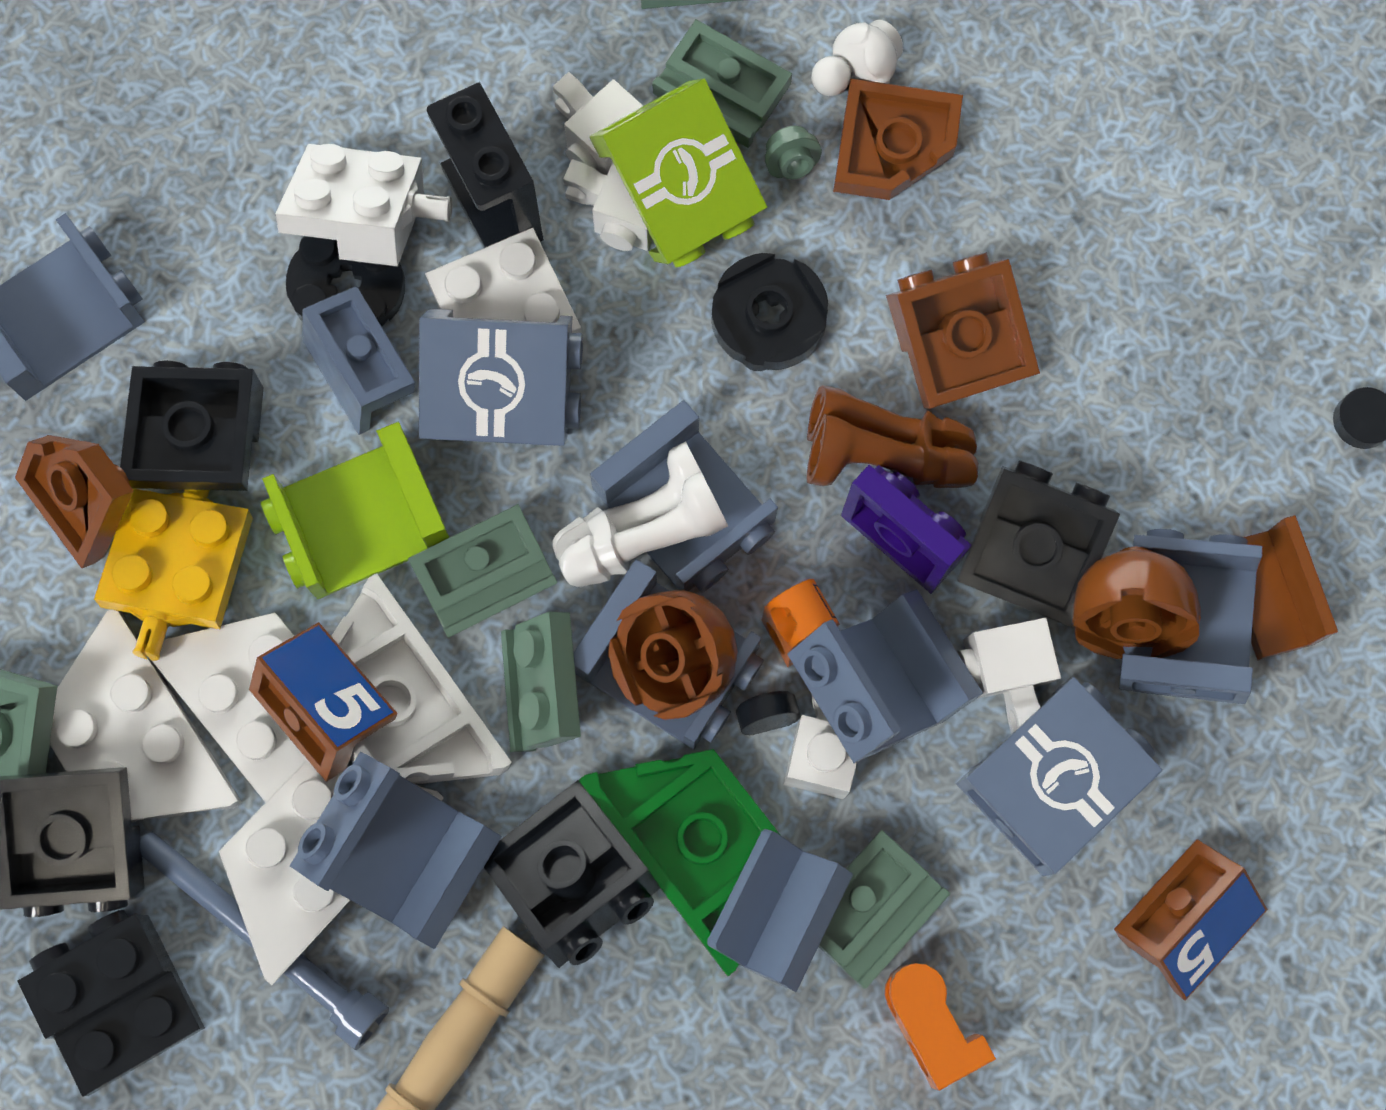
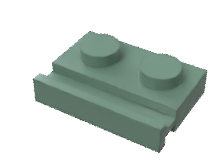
[652,19,792,148]
[408,504,558,638]
[501,611,581,752]
[819,830,951,989]

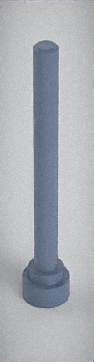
[140,832,389,1050]

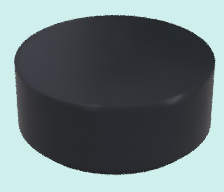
[1333,387,1386,449]
[736,691,801,735]

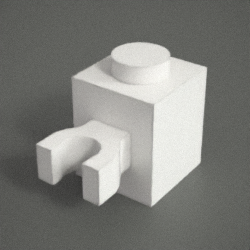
[553,72,643,175]
[563,159,653,251]
[958,618,1061,735]
[783,696,857,799]

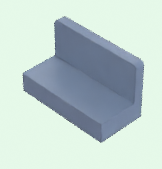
[302,286,415,435]
[707,829,853,992]

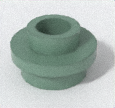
[765,126,822,180]

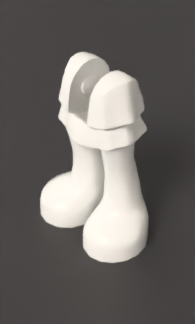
[553,441,728,587]

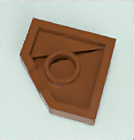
[833,78,963,200]
[15,435,134,568]

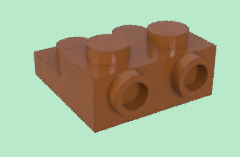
[886,252,1040,409]

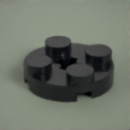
[286,236,405,327]
[711,253,828,371]

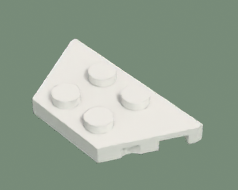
[331,573,512,784]
[50,610,242,822]
[152,613,307,803]
[219,760,444,986]

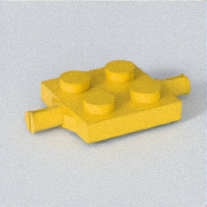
[94,489,253,661]

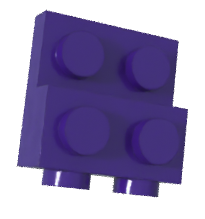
[841,465,972,594]

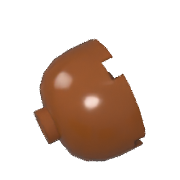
[1072,547,1201,659]
[608,590,738,720]

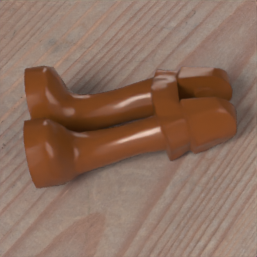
[807,385,979,488]

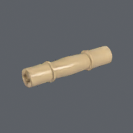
[375,926,545,1110]

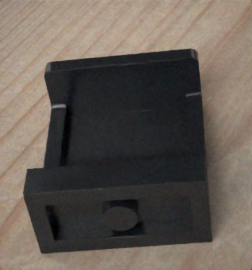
[427,82,544,248]

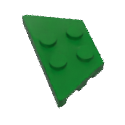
[579,749,780,977]

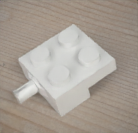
[275,144,453,266]
[425,228,582,333]

